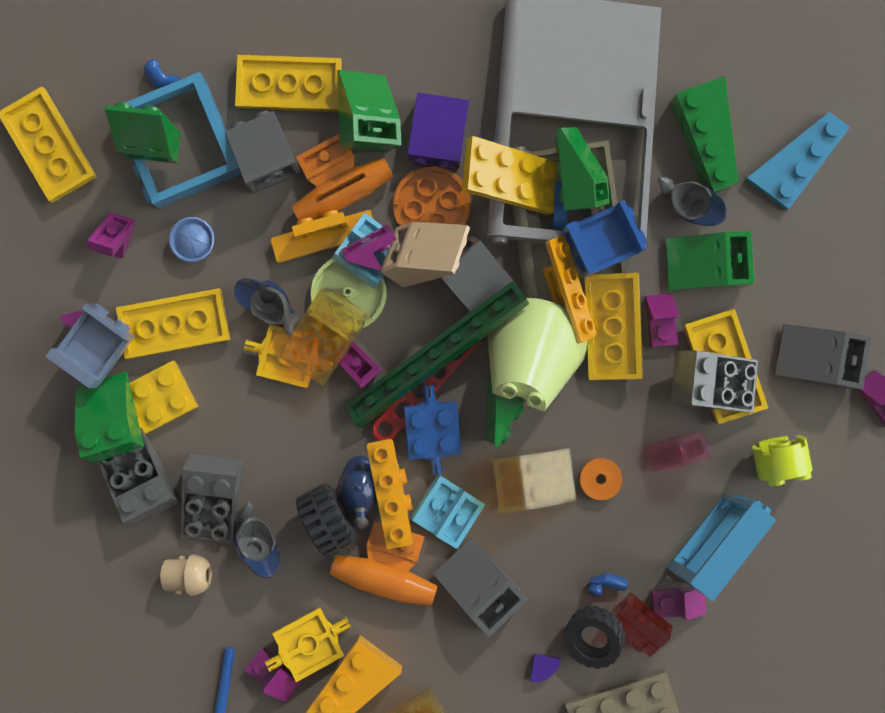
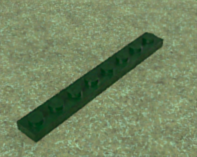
[344,281,530,428]

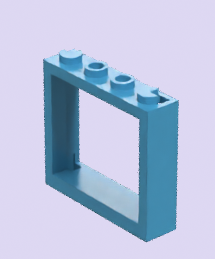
[125,72,242,209]
[666,494,776,601]

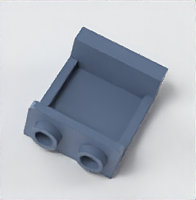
[45,303,135,388]

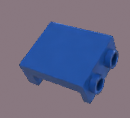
[561,200,647,279]

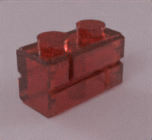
[611,592,673,657]

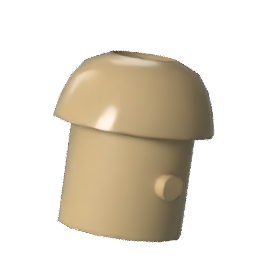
[160,554,212,596]

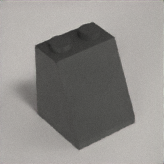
[225,111,302,194]
[437,234,513,313]

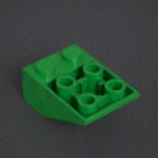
[337,70,401,153]
[104,103,181,164]
[554,127,610,210]
[665,231,755,291]
[484,373,525,447]

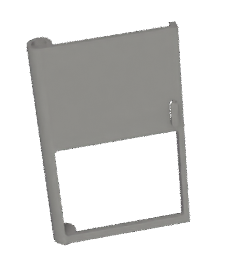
[487,0,661,253]

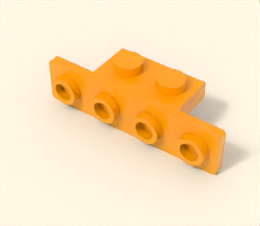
[271,210,373,263]
[542,235,596,343]
[367,439,413,549]

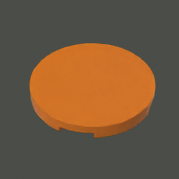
[393,166,471,226]

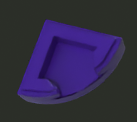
[530,653,561,682]

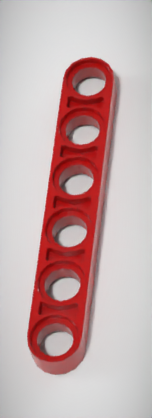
[373,338,483,441]

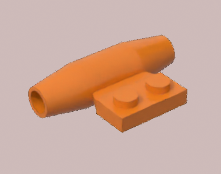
[292,134,393,220]
[330,521,437,606]

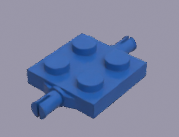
[404,385,461,475]

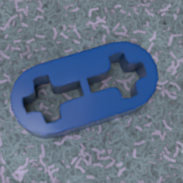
[552,181,567,231]

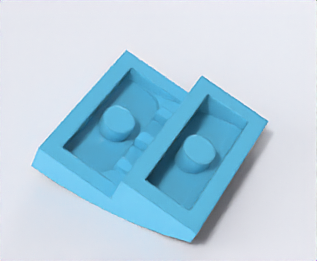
[332,213,389,289]
[410,474,485,549]

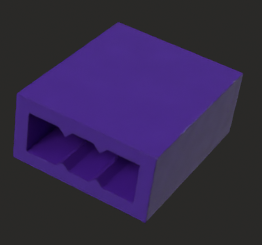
[408,92,469,170]

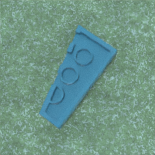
[745,112,850,210]

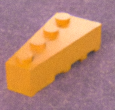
[304,635,402,713]

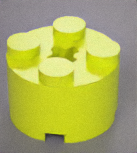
[752,436,813,486]

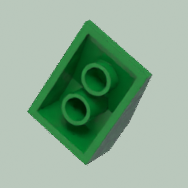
[75,372,144,463]

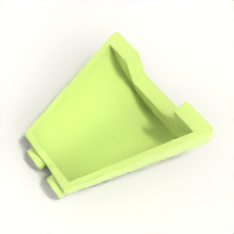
[487,298,588,412]

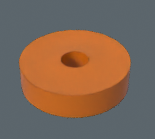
[579,458,622,500]

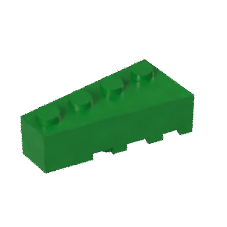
[670,76,739,194]

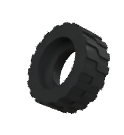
[563,606,626,669]

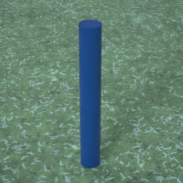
[214,647,235,713]

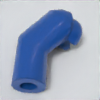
[144,59,180,88]
[588,573,628,596]

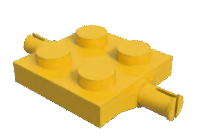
[244,325,333,388]
[265,607,351,682]

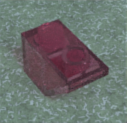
[646,431,711,472]

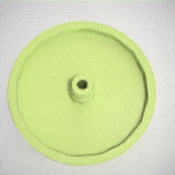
[311,259,387,331]

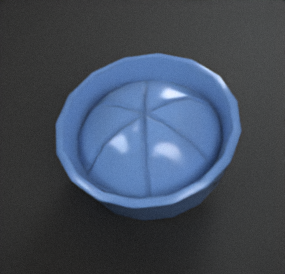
[169,217,214,262]

